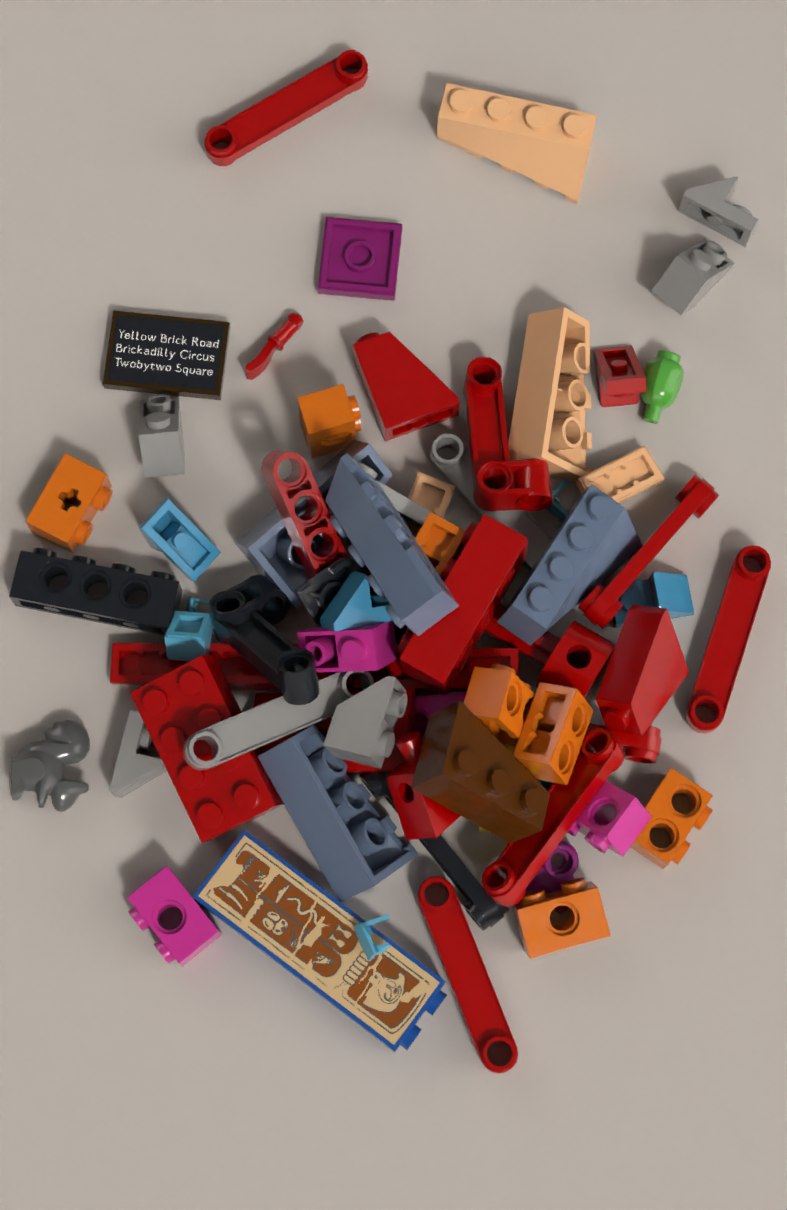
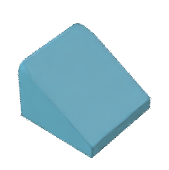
[164,611,213,662]

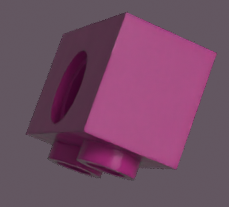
[127,866,222,967]

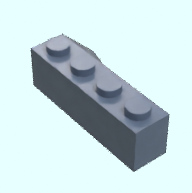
[235,440,393,609]
[325,453,459,636]
[497,484,643,646]
[257,724,419,902]

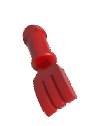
[245,313,304,380]

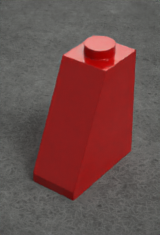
[352,331,460,442]
[596,605,689,736]

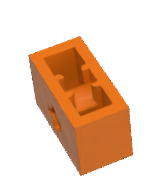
[25,453,113,553]

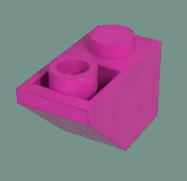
[297,621,398,672]

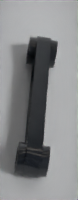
[359,772,509,931]

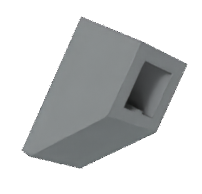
[651,239,734,315]
[138,394,185,478]
[323,676,408,769]

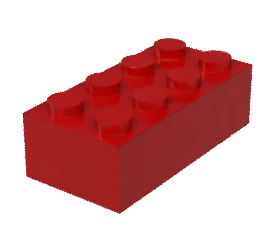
[397,514,528,695]
[130,655,284,843]

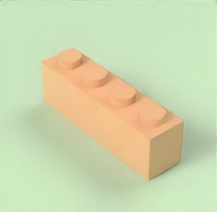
[437,83,597,204]
[508,307,592,482]

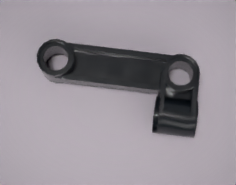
[209,574,320,705]

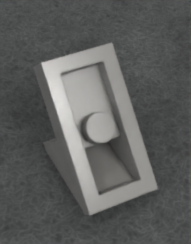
[678,176,759,247]
[109,710,167,798]

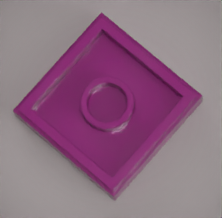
[318,217,403,301]

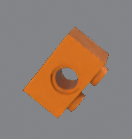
[297,384,361,459]
[512,878,611,959]

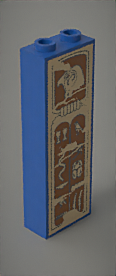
[192,830,447,1053]

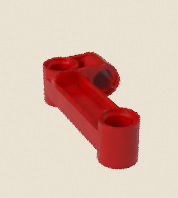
[463,357,553,512]

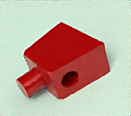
[387,731,460,840]

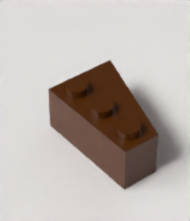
[411,700,550,844]

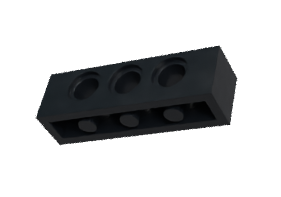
[9,548,183,636]

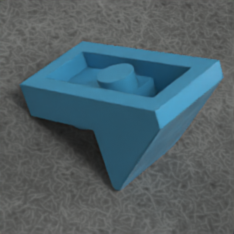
[139,498,221,582]
[320,571,393,632]
[613,571,694,628]

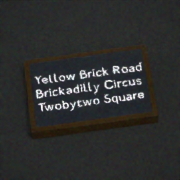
[103,310,230,400]

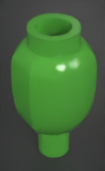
[641,350,684,424]

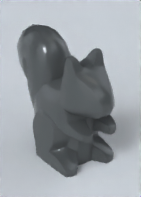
[11,720,90,812]

